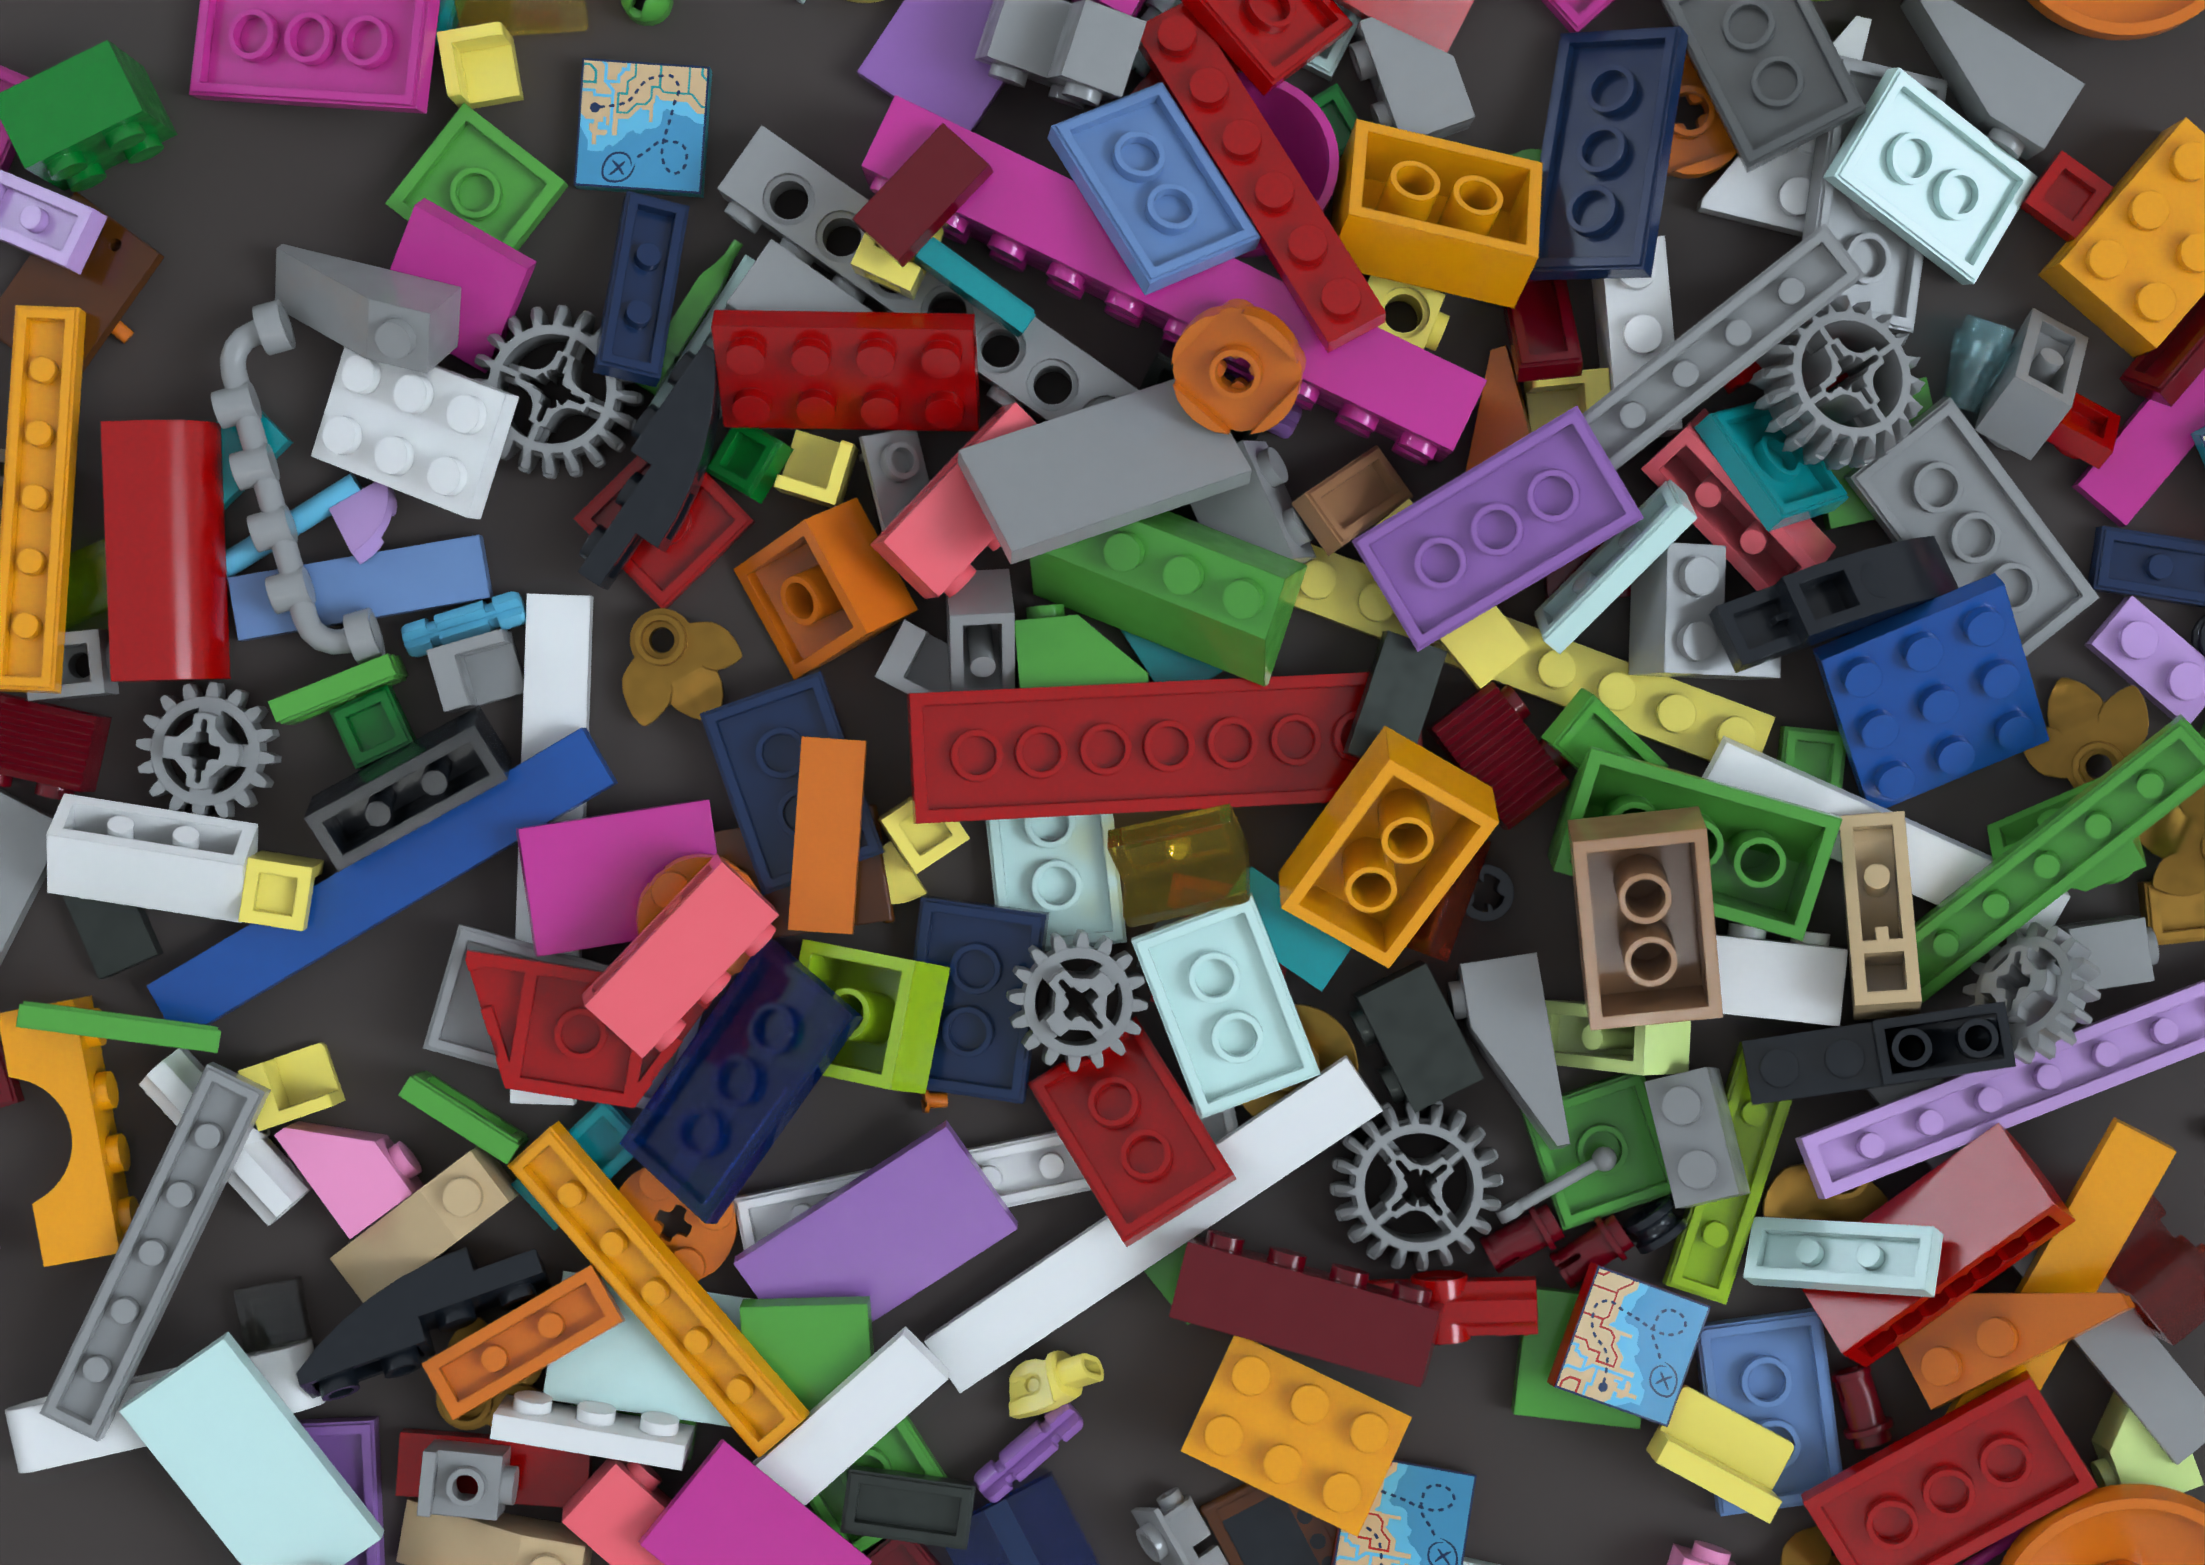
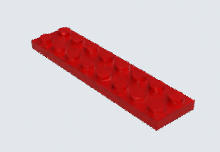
[907,672,1423,824]

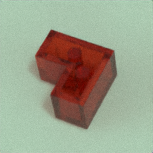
[2106,1194,2205,1346]

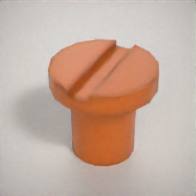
[111,320,135,344]
[921,1090,948,1113]

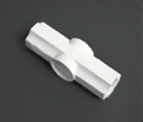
[139,1048,312,1226]

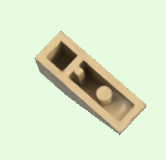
[1839,811,1922,1020]
[330,1146,520,1303]
[396,1497,593,1565]

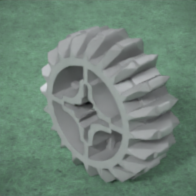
[1749,294,1926,470]
[474,305,644,479]
[1330,1099,1503,1271]

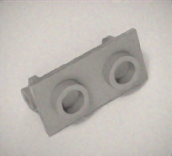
[858,430,929,531]
[1131,1487,1229,1565]

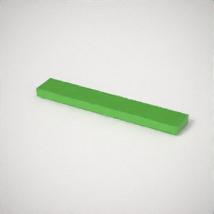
[1915,714,2205,1003]

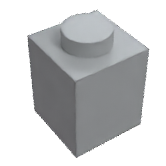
[2055,915,2159,990]

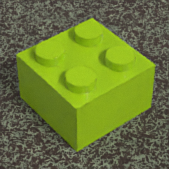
[778,939,950,1094]

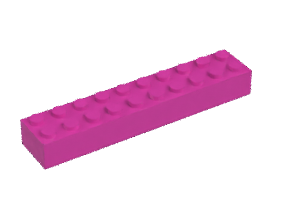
[861,95,1487,466]

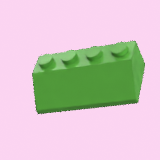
[1030,511,1308,687]
[1547,746,1842,941]

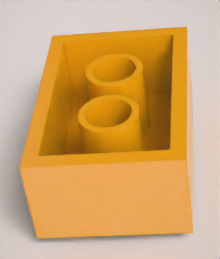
[2038,117,2205,358]
[1331,119,1543,308]
[1278,726,1499,968]
[1181,1336,1412,1537]

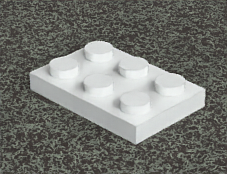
[311,346,519,519]

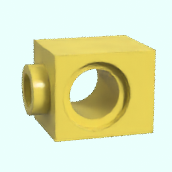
[1367,275,1450,351]

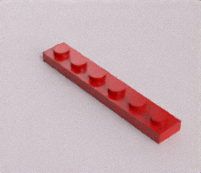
[1138,3,1386,353]

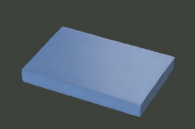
[1047,82,1261,295]
[1695,1308,1842,1516]

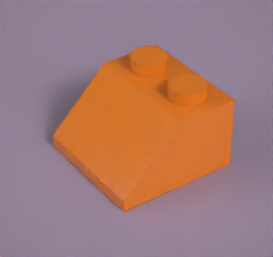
[733,497,918,680]

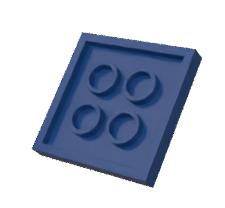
[1813,573,2050,808]

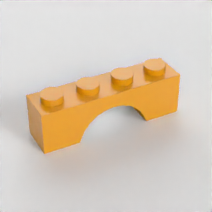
[0,995,139,1267]

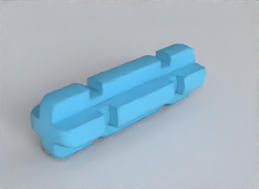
[401,591,526,657]

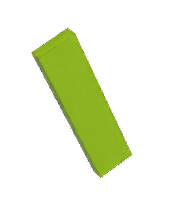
[1662,1042,1792,1305]

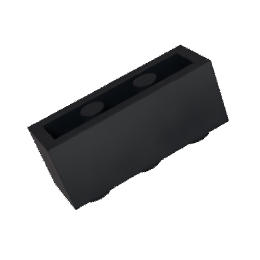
[304,705,512,872]

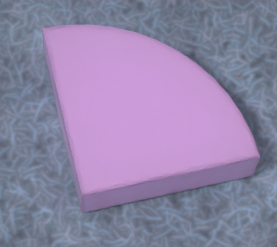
[329,482,397,565]

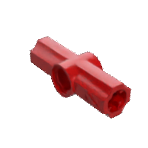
[1368,1270,1538,1345]

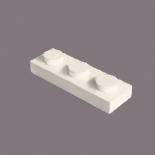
[490,1390,695,1471]

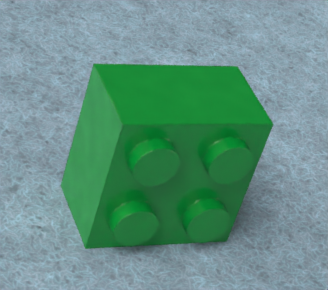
[0,40,178,192]

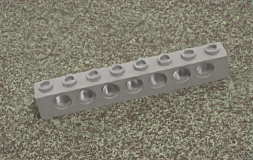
[717,125,1139,422]

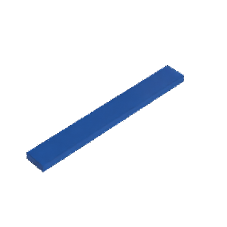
[147,728,618,1025]

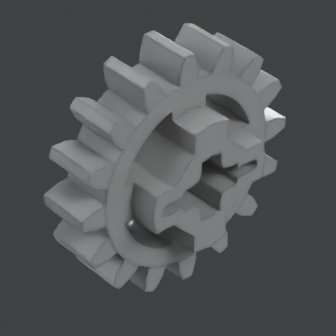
[136,682,282,819]
[1962,922,2101,1064]
[1006,929,1148,1072]

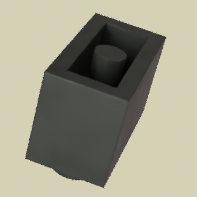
[1349,960,1484,1113]

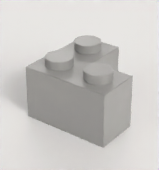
[974,0,1147,109]
[1628,543,1781,680]

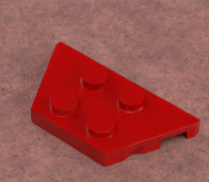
[465,949,714,1108]

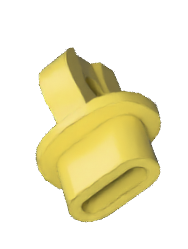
[1009,1350,1104,1419]

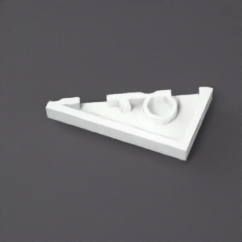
[1696,16,1872,237]

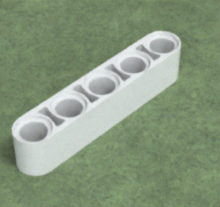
[5,1338,326,1473]

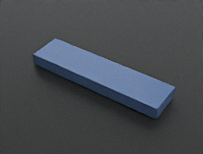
[227,534,493,641]

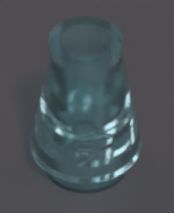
[1942,314,2016,414]

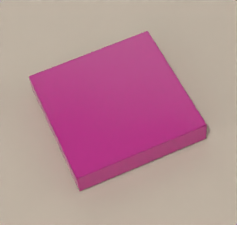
[390,198,537,373]

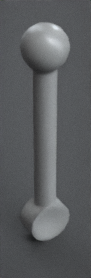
[1495,1146,1617,1224]

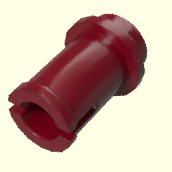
[1479,1203,1565,1274]
[1549,1214,1635,1289]
[1830,1364,1894,1449]

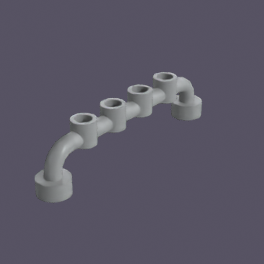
[211,299,385,664]

